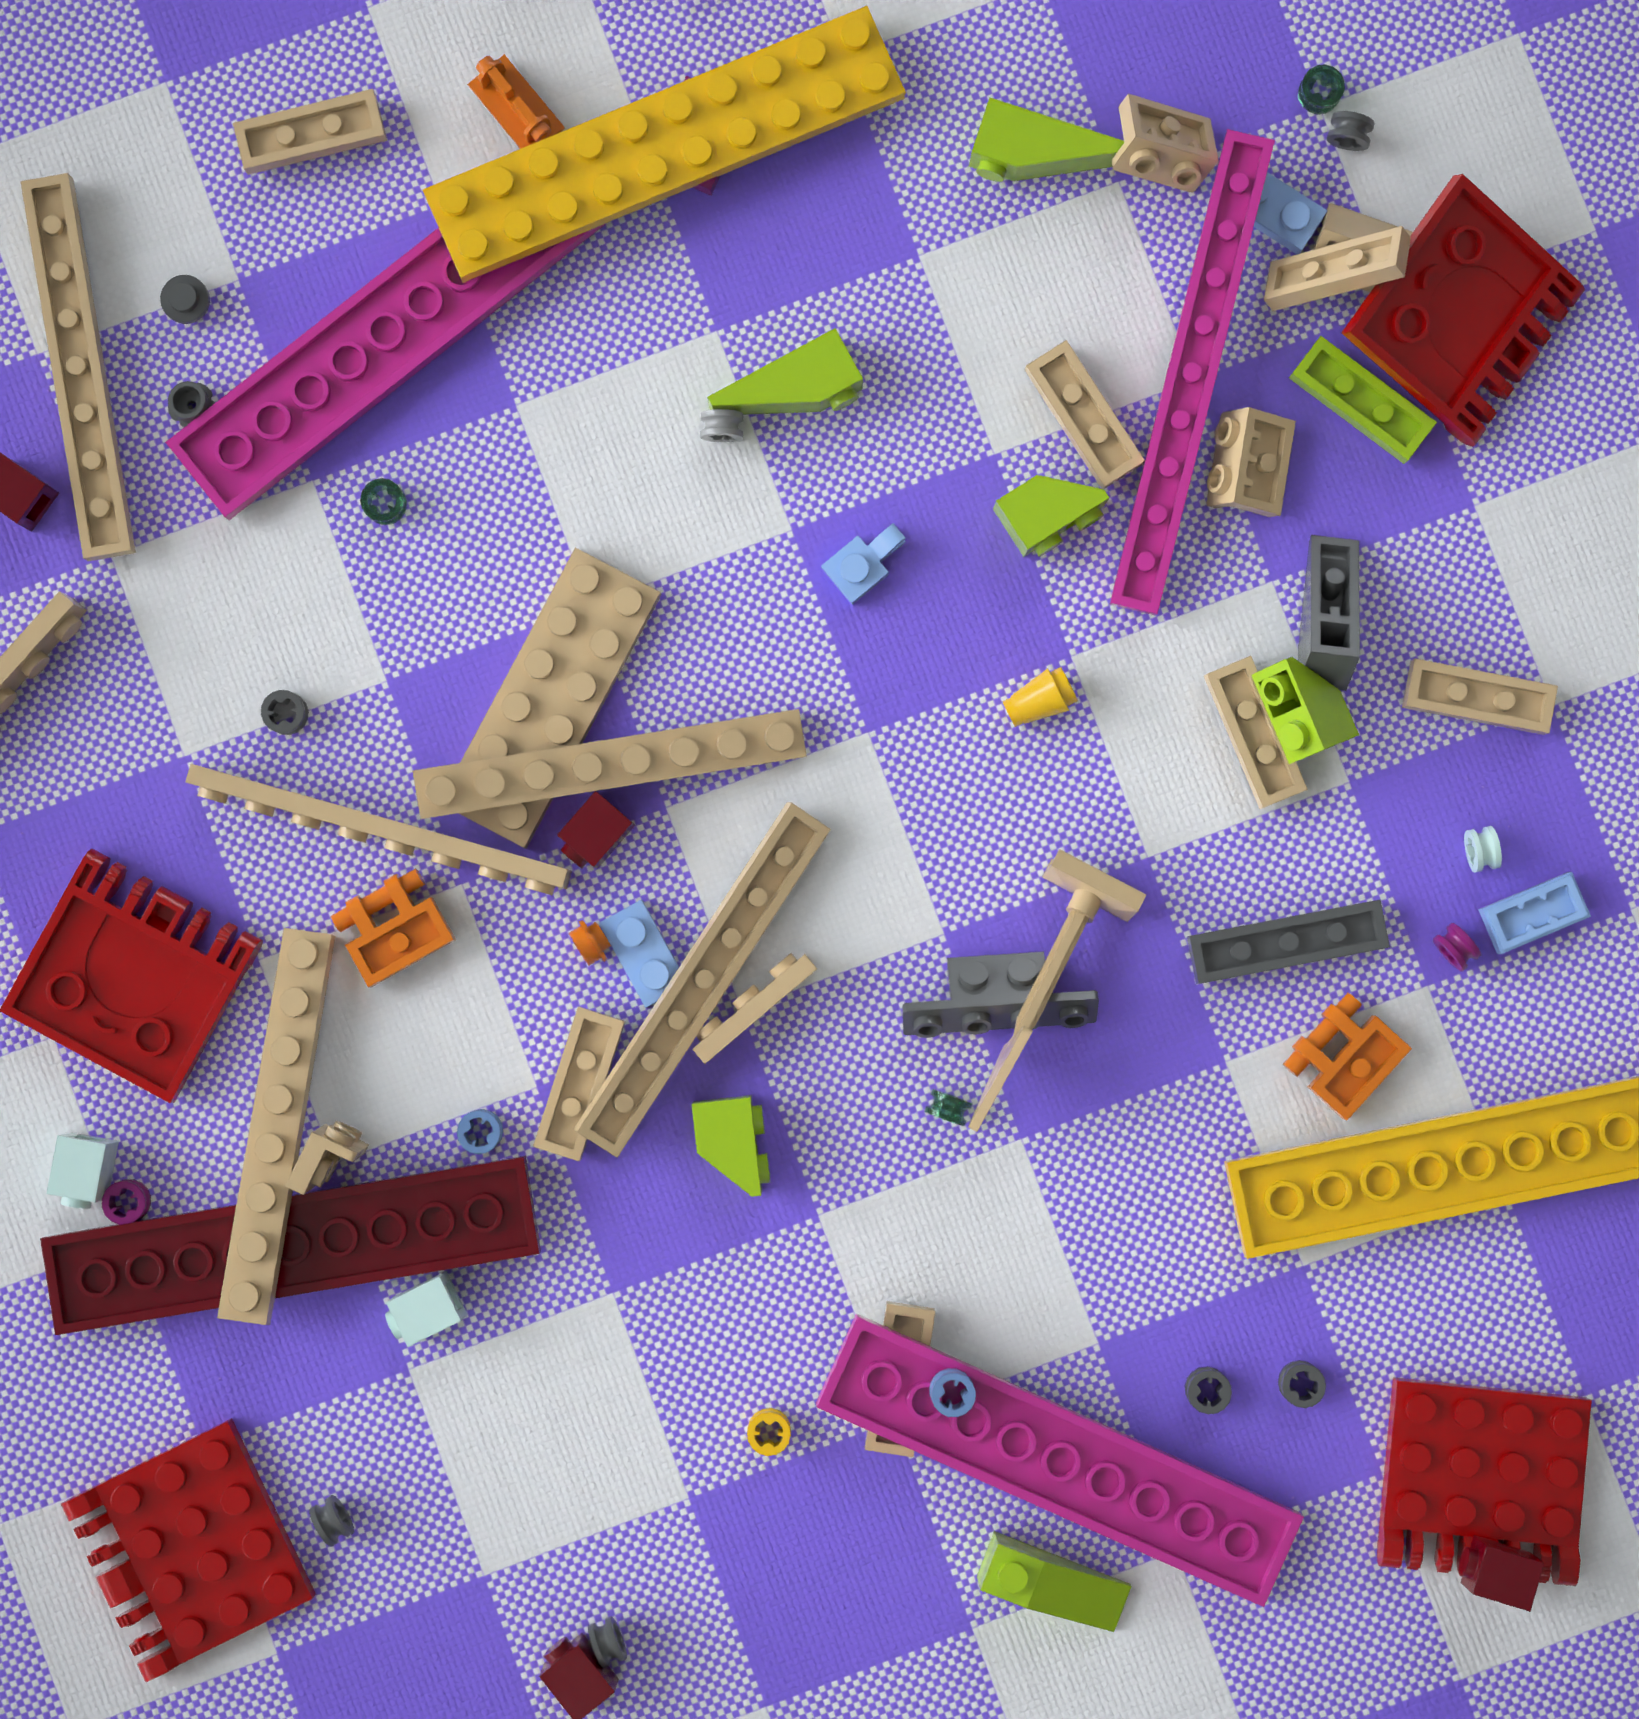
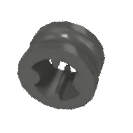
[1327,111,1375,151]
[261,690,309,735]
[1278,1360,1326,1408]
[1184,1366,1232,1414]
[309,1495,354,1547]
[588,1616,627,1668]

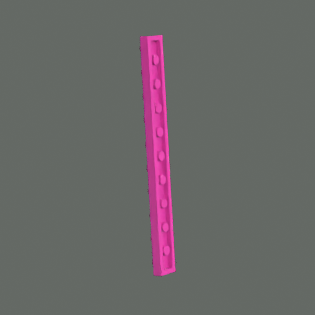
[1109,129,1275,616]

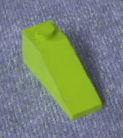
[969,97,1124,182]
[707,328,863,415]
[977,1531,1132,1632]

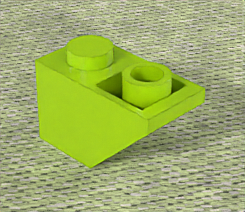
[993,475,1110,557]
[1251,657,1359,764]
[692,1095,770,1197]

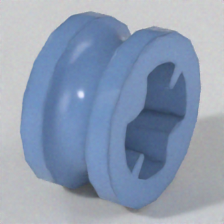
[457,1109,503,1154]
[929,1368,976,1417]

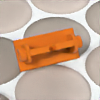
[467,54,565,149]

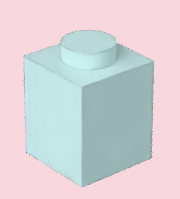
[46,1132,119,1209]
[385,1271,468,1347]

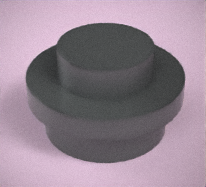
[160,275,210,324]

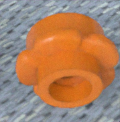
[568,920,611,966]

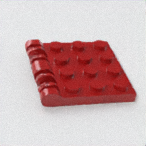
[1342,174,1585,447]
[0,848,263,1103]
[1377,1377,1592,1586]
[61,1418,316,1682]

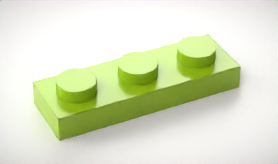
[1289,336,1437,464]

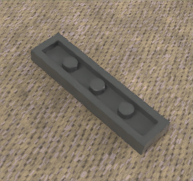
[1187,900,1390,984]

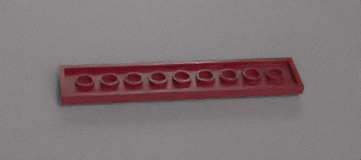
[40,1156,541,1335]

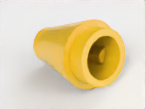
[1002,667,1078,727]

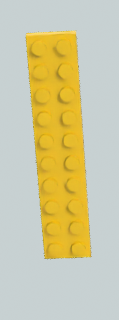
[422,6,906,283]
[1224,1076,1639,1259]

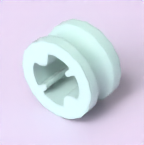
[1464,826,1502,873]

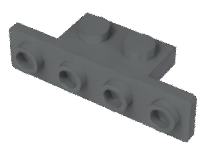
[902,951,1099,1038]

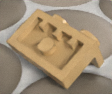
[1112,94,1219,192]
[1206,407,1296,517]
[285,1121,369,1195]

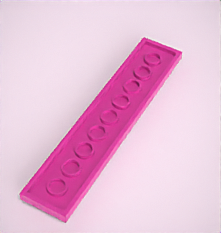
[165,224,605,521]
[816,1313,1304,1607]

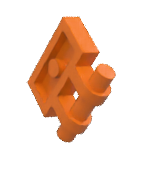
[331,868,456,988]
[1283,992,1412,1121]

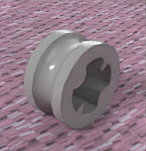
[700,409,743,442]

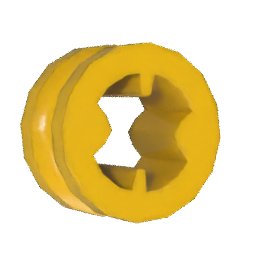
[747,1408,791,1456]

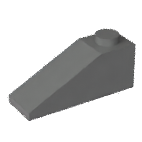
[1298,535,1360,691]

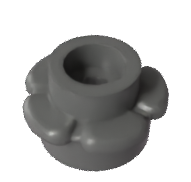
[168,381,215,427]

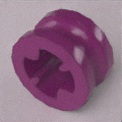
[1433,923,1481,971]
[102,1179,151,1225]

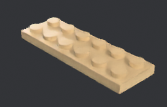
[459,547,661,849]

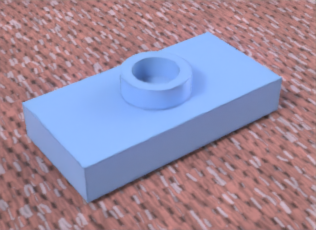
[1478,872,1591,954]

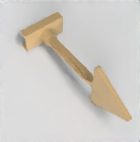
[968,849,1146,1132]

